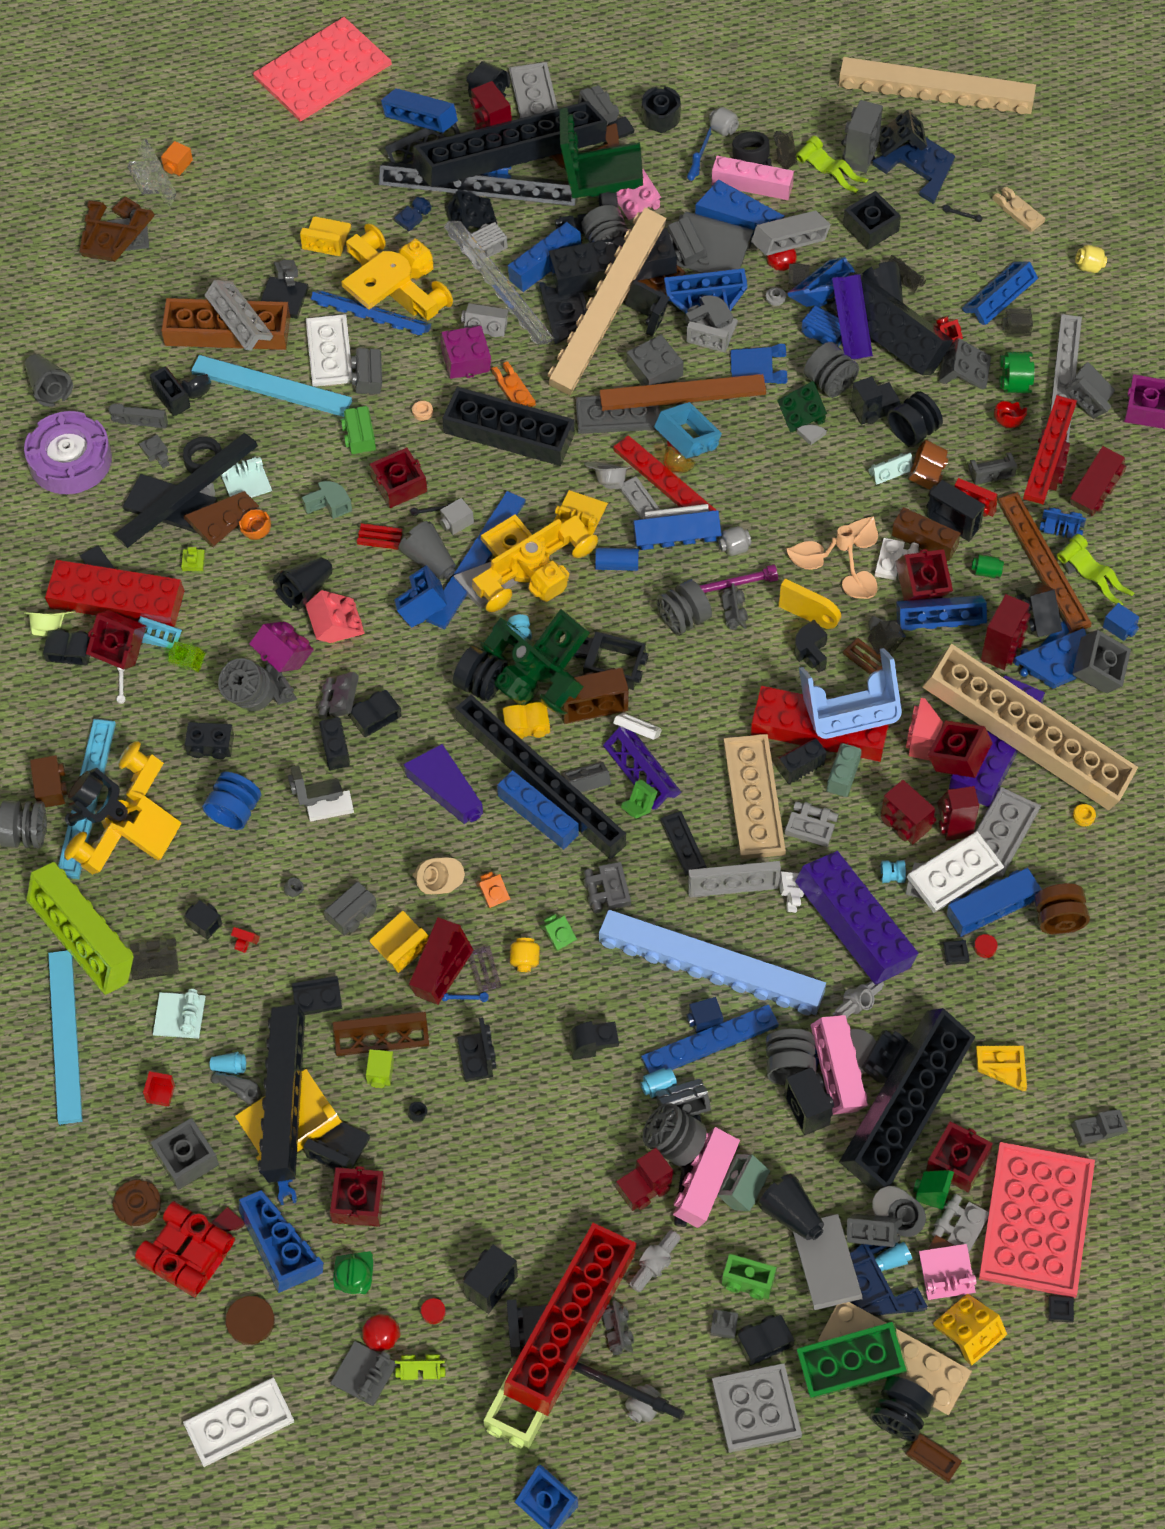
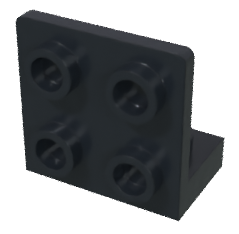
[879,109,927,157]
[445,191,497,238]
[625,280,670,336]
[457,1017,497,1082]
[303,1122,370,1170]
[507,1299,547,1357]

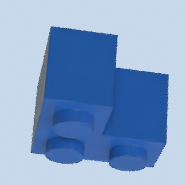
[394,565,447,628]

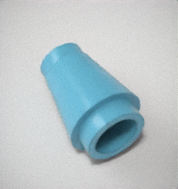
[210,1052,246,1075]
[875,1242,912,1271]

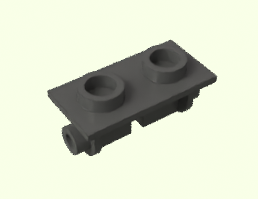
[722,583,748,630]
[266,662,297,705]
[603,1300,634,1355]

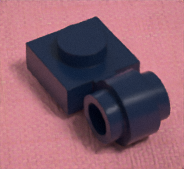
[394,197,432,231]

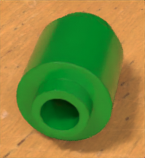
[971,554,1004,579]

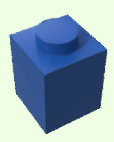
[1103,603,1139,641]

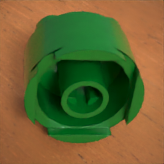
[999,352,1035,393]

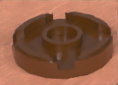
[113,1179,161,1226]
[226,1296,275,1345]

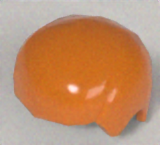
[239,509,271,540]

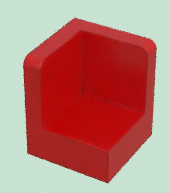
[143,1071,175,1107]

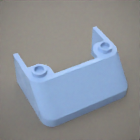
[799,648,902,739]

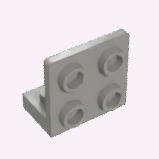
[687,318,738,353]

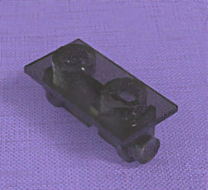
[773,131,797,169]
[889,254,926,293]

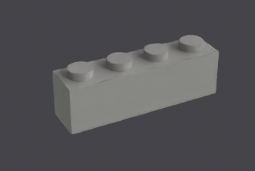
[751,211,831,256]

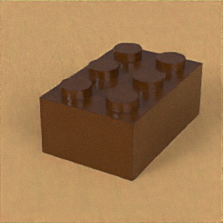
[562,668,629,724]

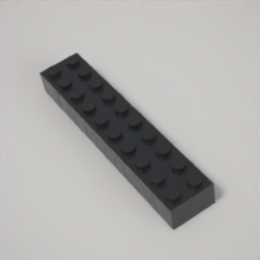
[413,101,607,187]

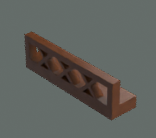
[333,1012,429,1056]

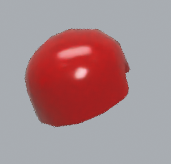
[766,248,797,271]
[994,401,1027,428]
[362,1313,401,1352]

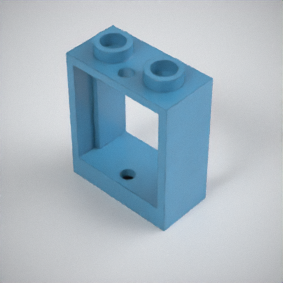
[654,402,722,459]

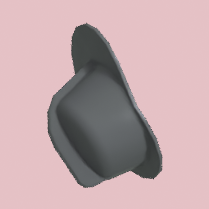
[873,1186,926,1237]

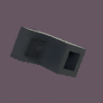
[794,620,828,673]
[569,1021,619,1060]

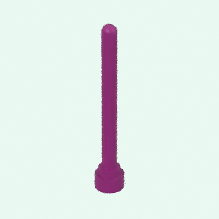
[699,564,778,593]

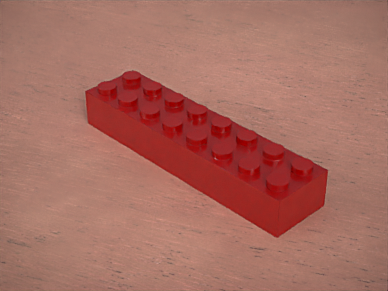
[503,1223,637,1416]

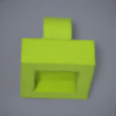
[181,547,205,571]

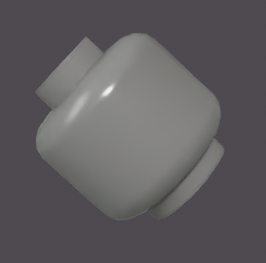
[709,107,739,136]
[718,526,751,556]
[625,1384,661,1423]

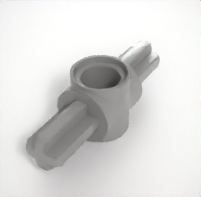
[833,980,884,1018]
[629,1230,681,1292]

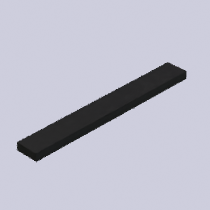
[114,433,258,548]

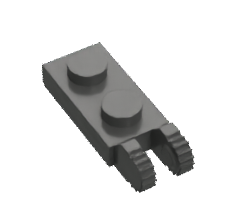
[109,404,168,429]

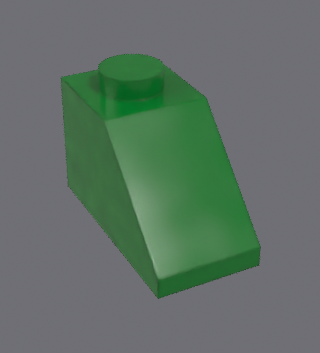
[913,1170,954,1210]

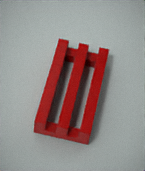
[357,523,403,550]

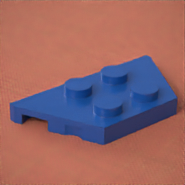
[1013,628,1086,689]

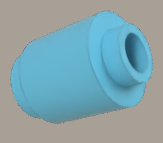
[640,1068,677,1098]

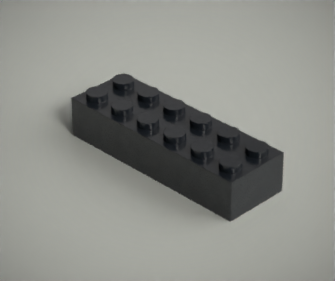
[549,227,677,296]
[830,272,954,375]
[442,386,575,466]

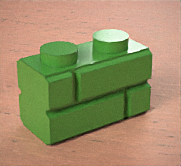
[341,406,376,454]

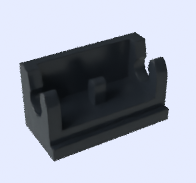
[861,1030,909,1083]

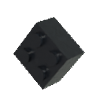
[843,191,901,250]
[784,1067,834,1136]
[463,1244,518,1314]

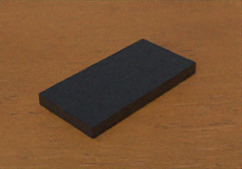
[123,474,218,533]

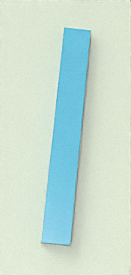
[191,355,352,417]
[58,719,116,879]
[48,950,83,1125]

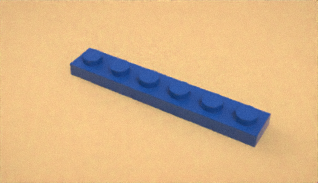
[311,290,431,335]
[641,1004,779,1074]

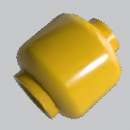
[509,938,540,972]

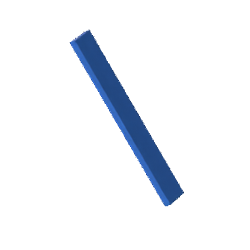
[426,491,526,630]

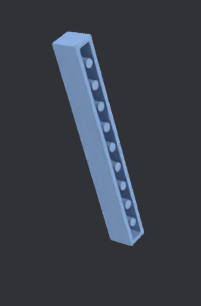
[599,910,826,1015]

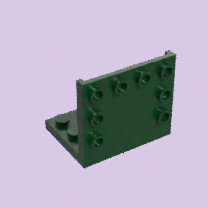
[560,108,644,199]

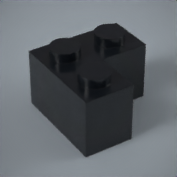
[850,376,900,425]
[1014,582,1062,637]

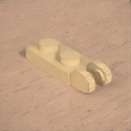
[992,187,1045,232]

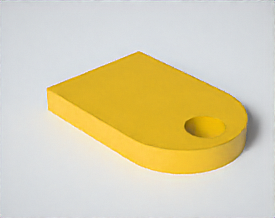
[778,579,841,629]

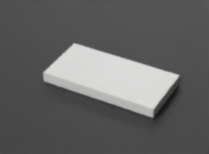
[306,314,353,387]
[907,831,1004,913]
[183,1377,295,1467]

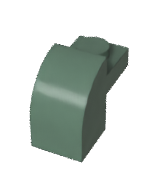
[302,481,352,519]

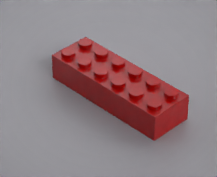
[45,560,185,627]
[751,686,889,762]

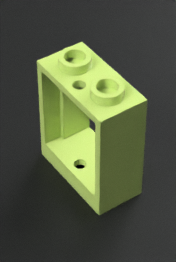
[484,1368,546,1449]

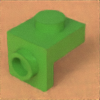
[621,780,658,818]
[540,913,577,951]

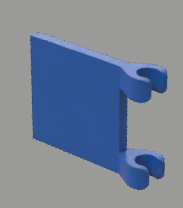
[731,344,788,384]

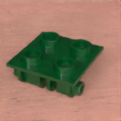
[777,381,827,433]

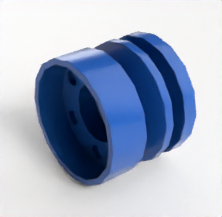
[202,772,262,830]

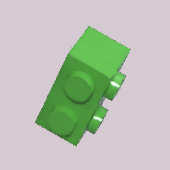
[722,1254,777,1300]

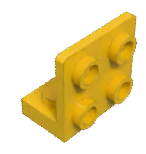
[300,217,351,257]
[370,911,429,973]
[933,1294,1007,1365]

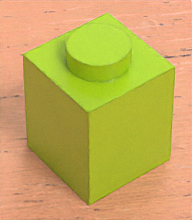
[366,1050,394,1088]

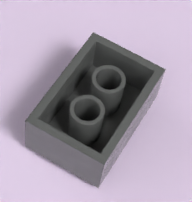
[842,100,883,173]

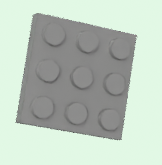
[712,1364,802,1453]

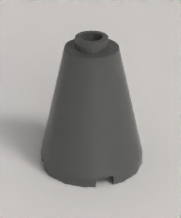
[25,354,73,407]
[398,521,456,579]

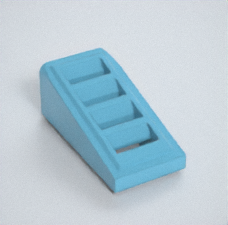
[138,616,182,649]

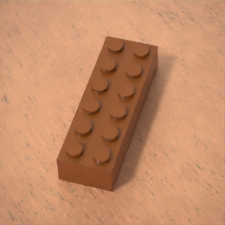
[162,298,290,350]

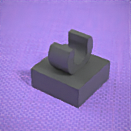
[710,1310,738,1339]

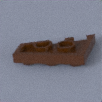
[184,491,259,548]

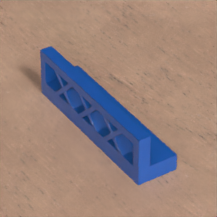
[962,261,1038,325]

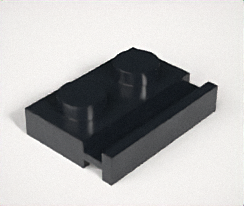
[292,976,343,1015]

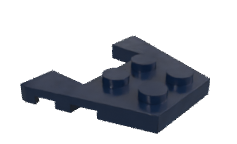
[873,138,955,204]
[850,1244,928,1316]

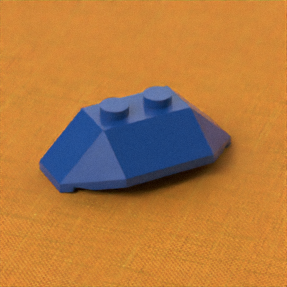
[787,257,855,307]
[664,268,748,314]

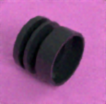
[887,391,943,447]
[453,645,508,702]
[870,1376,935,1441]

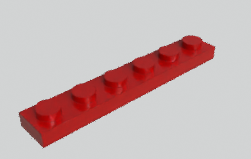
[1023,395,1077,505]
[613,435,716,511]

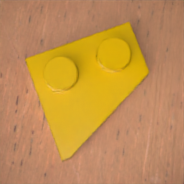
[976,1046,1027,1091]

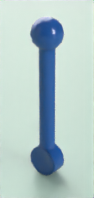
[442,992,489,1002]

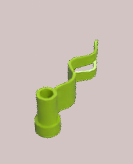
[795,135,868,193]
[1057,534,1135,605]

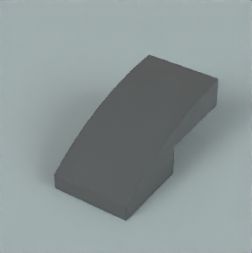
[1071,1109,1128,1146]

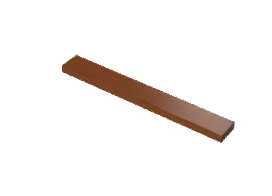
[599,374,766,411]
[998,492,1092,633]

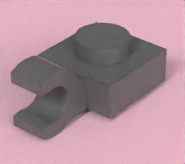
[274,260,298,286]
[139,434,170,469]

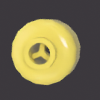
[1075,245,1107,273]

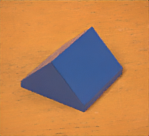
[515,1465,578,1529]

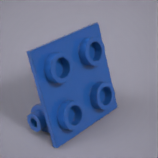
[1040,508,1086,538]

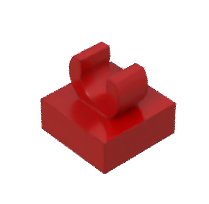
[231,927,260,953]

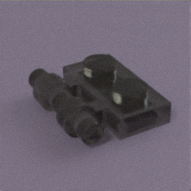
[130,936,180,980]

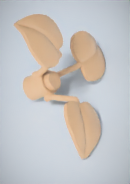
[787,517,878,599]

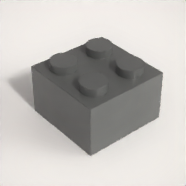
[627,335,684,386]
[1072,630,1131,693]
[150,1118,219,1190]

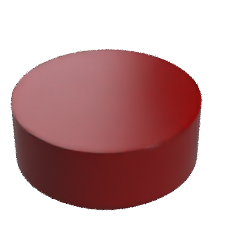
[974,934,998,958]
[421,1298,446,1324]

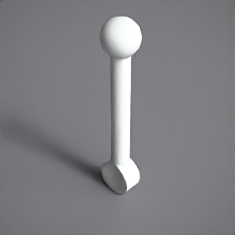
[117,667,126,704]

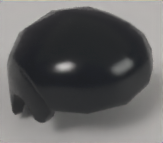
[180,374,211,399]

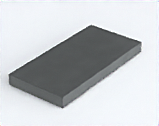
[576,396,660,434]

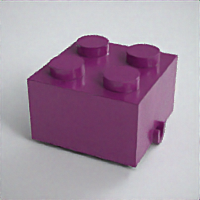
[440,326,491,379]
[1124,374,1165,429]
[249,621,314,672]

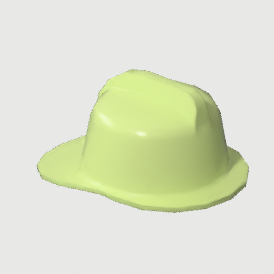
[24,611,76,636]

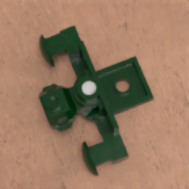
[480,609,590,715]

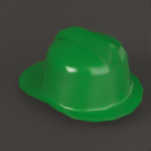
[333,1251,374,1295]

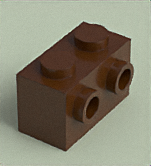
[30,755,68,808]

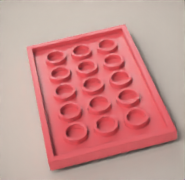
[253,17,392,122]
[979,1142,1095,1298]

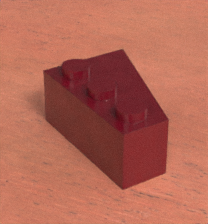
[1070,446,1127,516]
[937,786,979,841]
[409,917,474,1005]

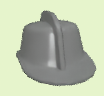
[584,462,631,489]

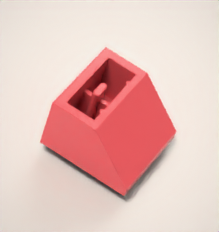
[306,590,364,643]
[906,698,943,761]

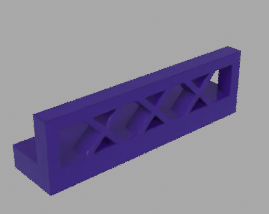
[832,274,873,360]
[603,727,681,810]

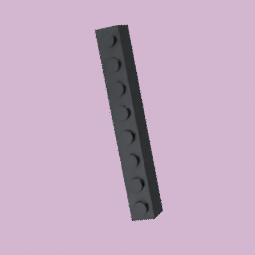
[258,1004,305,1183]

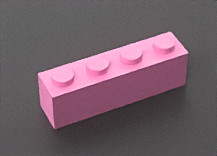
[712,156,794,200]
[811,1015,868,1115]
[673,1127,740,1228]

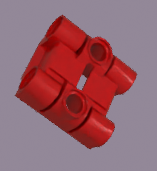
[135,1201,235,1298]

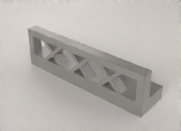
[205,280,273,350]

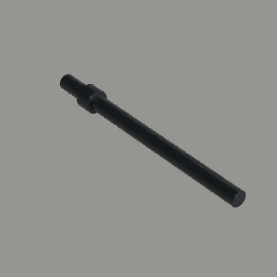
[573,1362,685,1420]

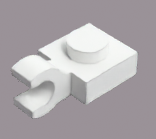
[779,872,804,913]

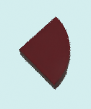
[211,1207,245,1231]

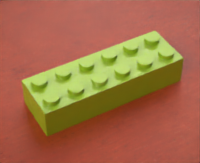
[26,862,134,995]

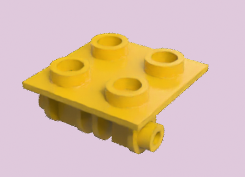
[553,490,608,535]

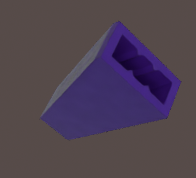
[404,744,483,824]

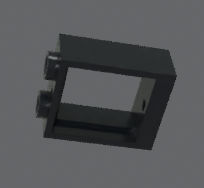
[926,480,985,542]
[583,632,649,690]

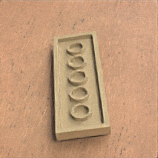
[723,734,786,859]
[818,1302,972,1415]

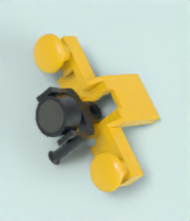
[64,741,182,875]

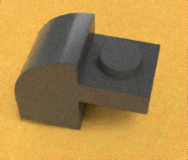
[684,295,734,328]

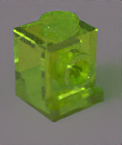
[168,641,206,673]

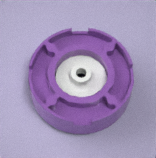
[24,411,112,494]

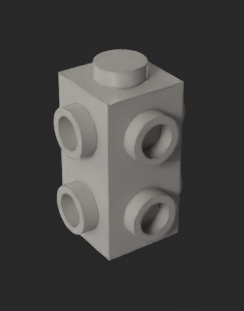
[461,303,509,337]

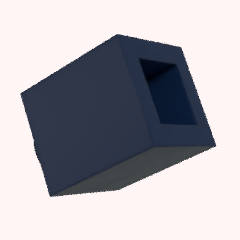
[686,997,723,1033]

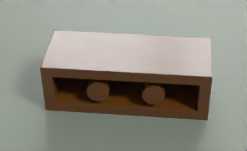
[892,507,961,561]

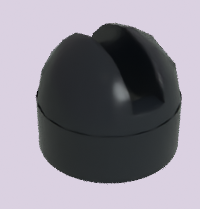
[408,1102,428,1123]

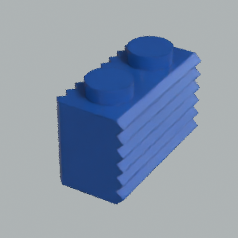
[801,305,842,347]

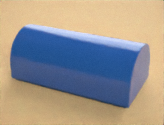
[595,548,639,571]

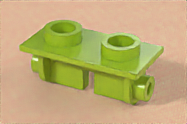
[395,1354,446,1380]

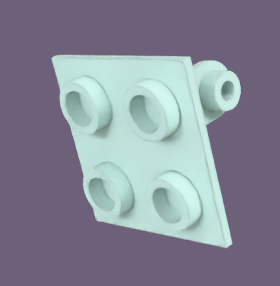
[221,456,272,498]
[153,989,206,1039]

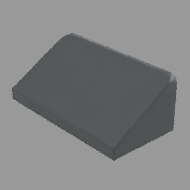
[561,762,611,792]

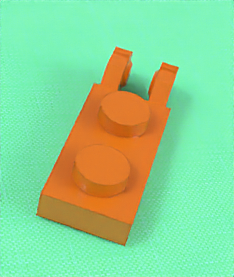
[491,361,536,407]

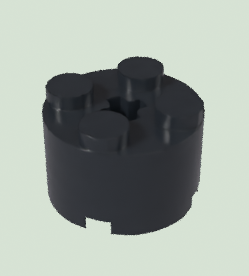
[466,61,510,98]
[642,86,681,133]

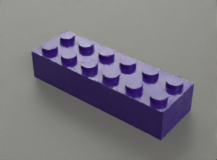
[949,675,1045,807]
[795,851,919,985]

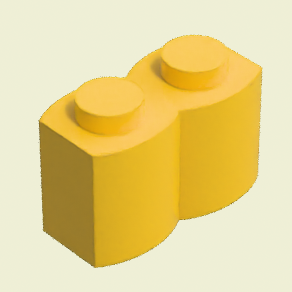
[503,702,550,739]

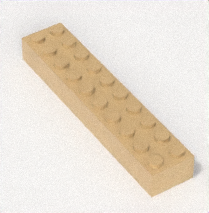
[923,644,1138,811]

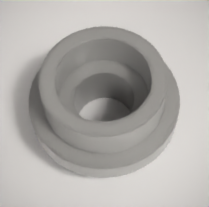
[766,288,786,306]

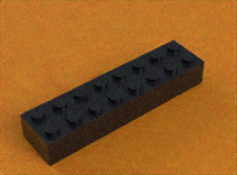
[839,1008,975,1191]

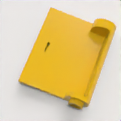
[235,1069,342,1161]

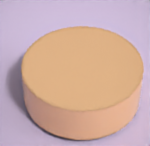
[412,401,433,421]

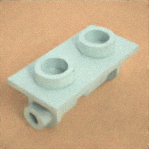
[868,453,913,485]

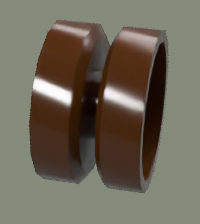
[1034,883,1090,935]

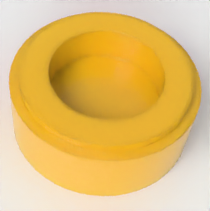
[1073,804,1096,826]

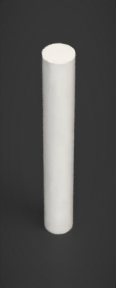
[645,504,709,519]

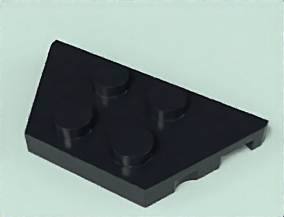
[539,282,588,344]

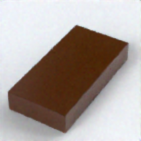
[906,1433,962,1483]

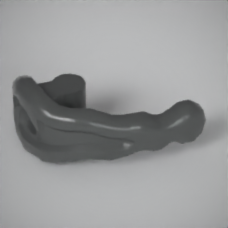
[211,1071,261,1105]

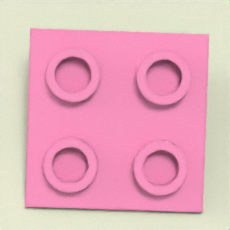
[617,169,661,220]
[919,1244,976,1300]

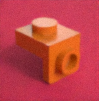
[476,872,510,908]

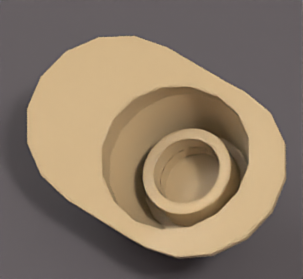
[412,857,465,895]

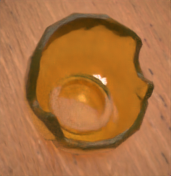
[664,446,695,474]

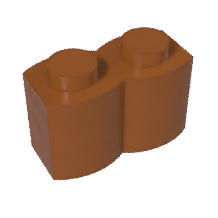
[908,440,948,490]

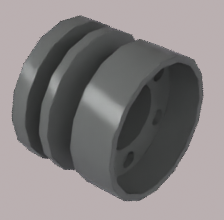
[582,205,628,243]
[804,342,859,398]
[656,579,712,636]
[218,658,275,711]
[0,800,47,848]
[766,1029,816,1085]
[643,1103,706,1166]

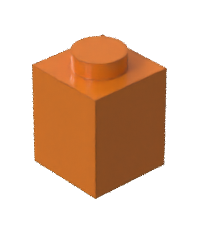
[161,141,193,176]

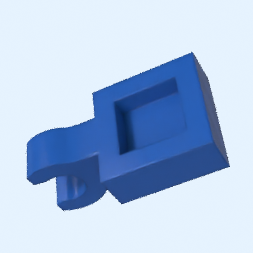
[278,1180,297,1205]

